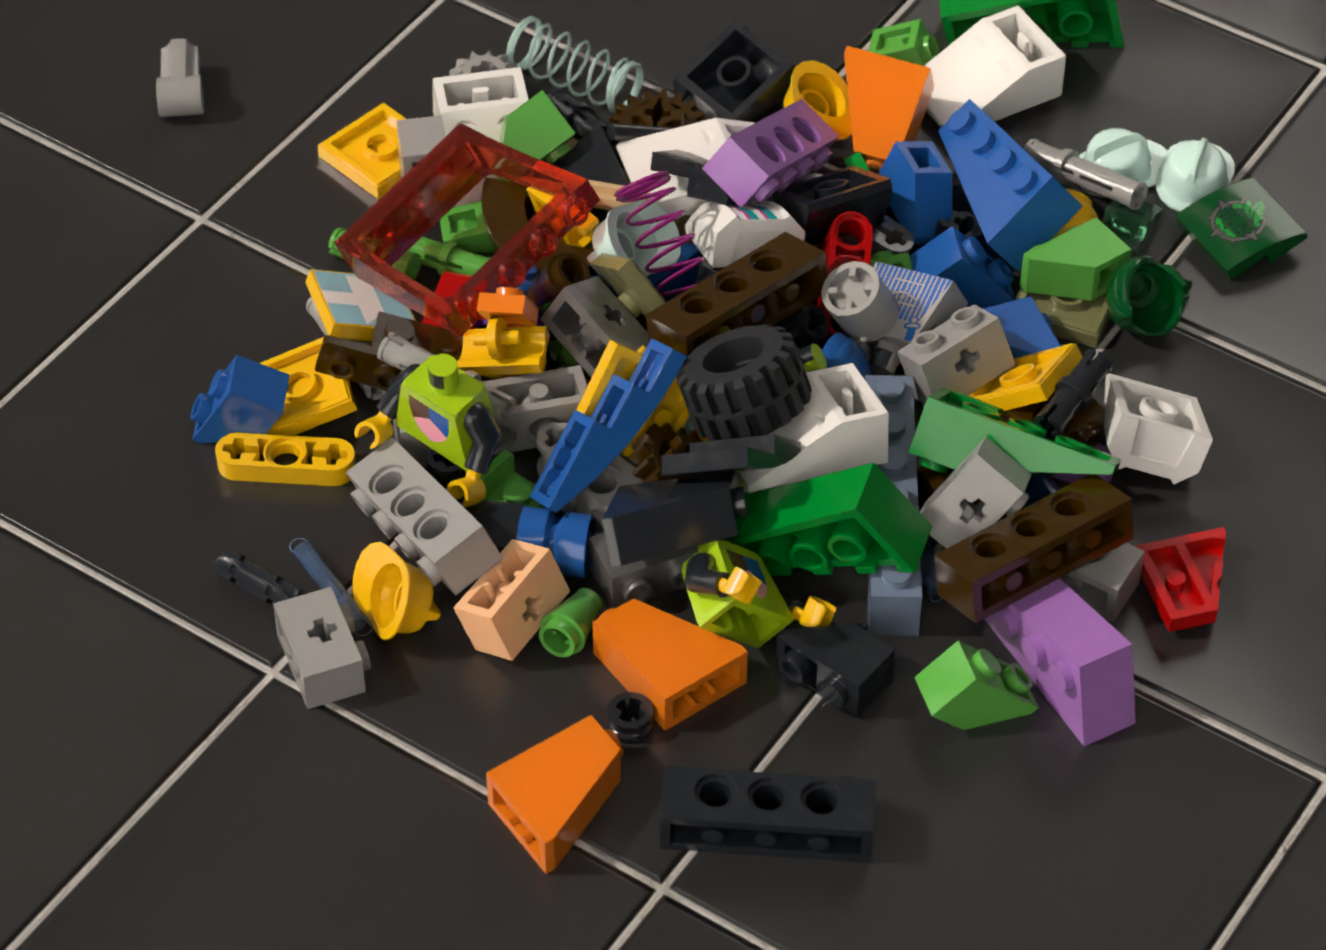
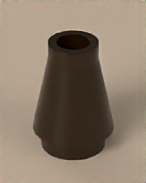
[527,253,590,309]

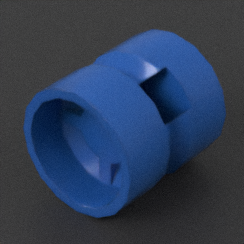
[516,506,595,578]

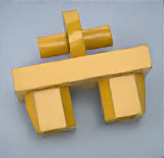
[457,317,550,379]

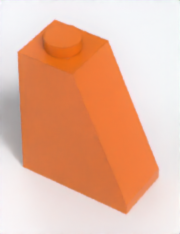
[844,46,934,174]
[592,598,748,731]
[486,715,624,874]

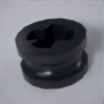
[607,692,653,744]

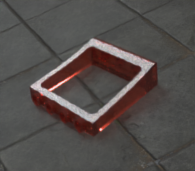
[334,124,601,337]

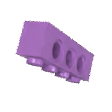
[702,99,839,208]

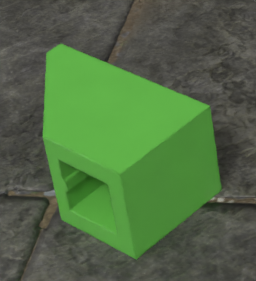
[495,90,576,184]
[1020,217,1131,301]
[914,640,1039,730]

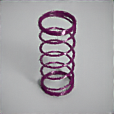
[614,171,705,296]

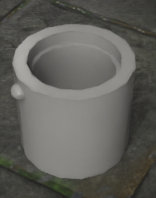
[821,261,899,343]

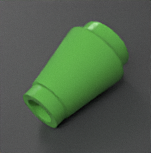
[539,588,602,657]

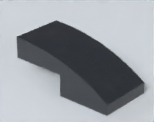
[650,149,735,205]

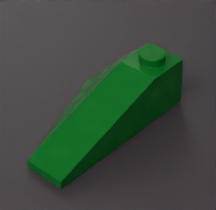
[909,387,1121,475]

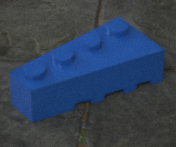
[939,98,1083,273]

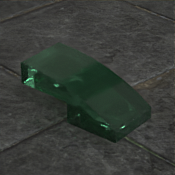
[1102,200,1163,258]

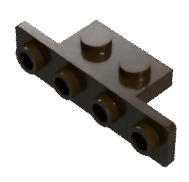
[315,311,496,391]

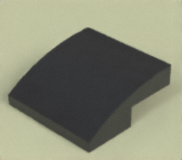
[662,434,801,477]

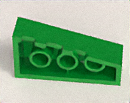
[939,0,1125,48]
[726,462,932,576]

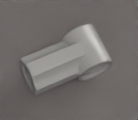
[156,38,204,117]

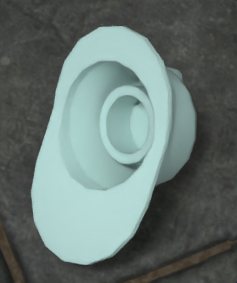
[1078,128,1167,198]
[1156,138,1235,212]
[587,201,681,276]

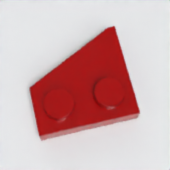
[1135,527,1226,632]

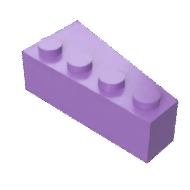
[984,578,1136,747]

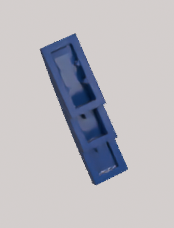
[530,338,687,513]

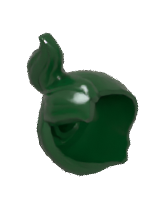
[1107,255,1192,336]

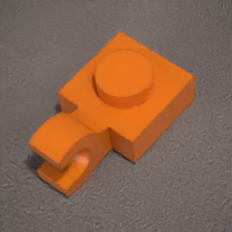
[477,287,539,328]

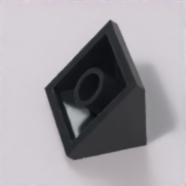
[772,166,893,246]

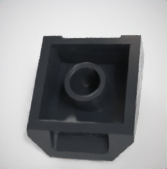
[673,19,795,122]

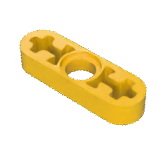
[215,432,356,486]

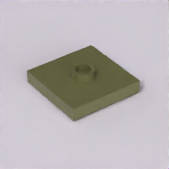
[590,253,666,332]

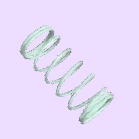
[506,16,643,114]

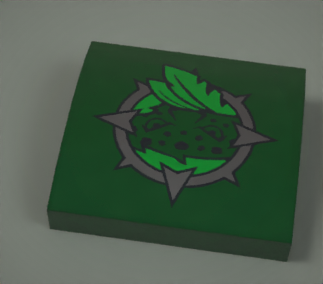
[1175,178,1308,280]

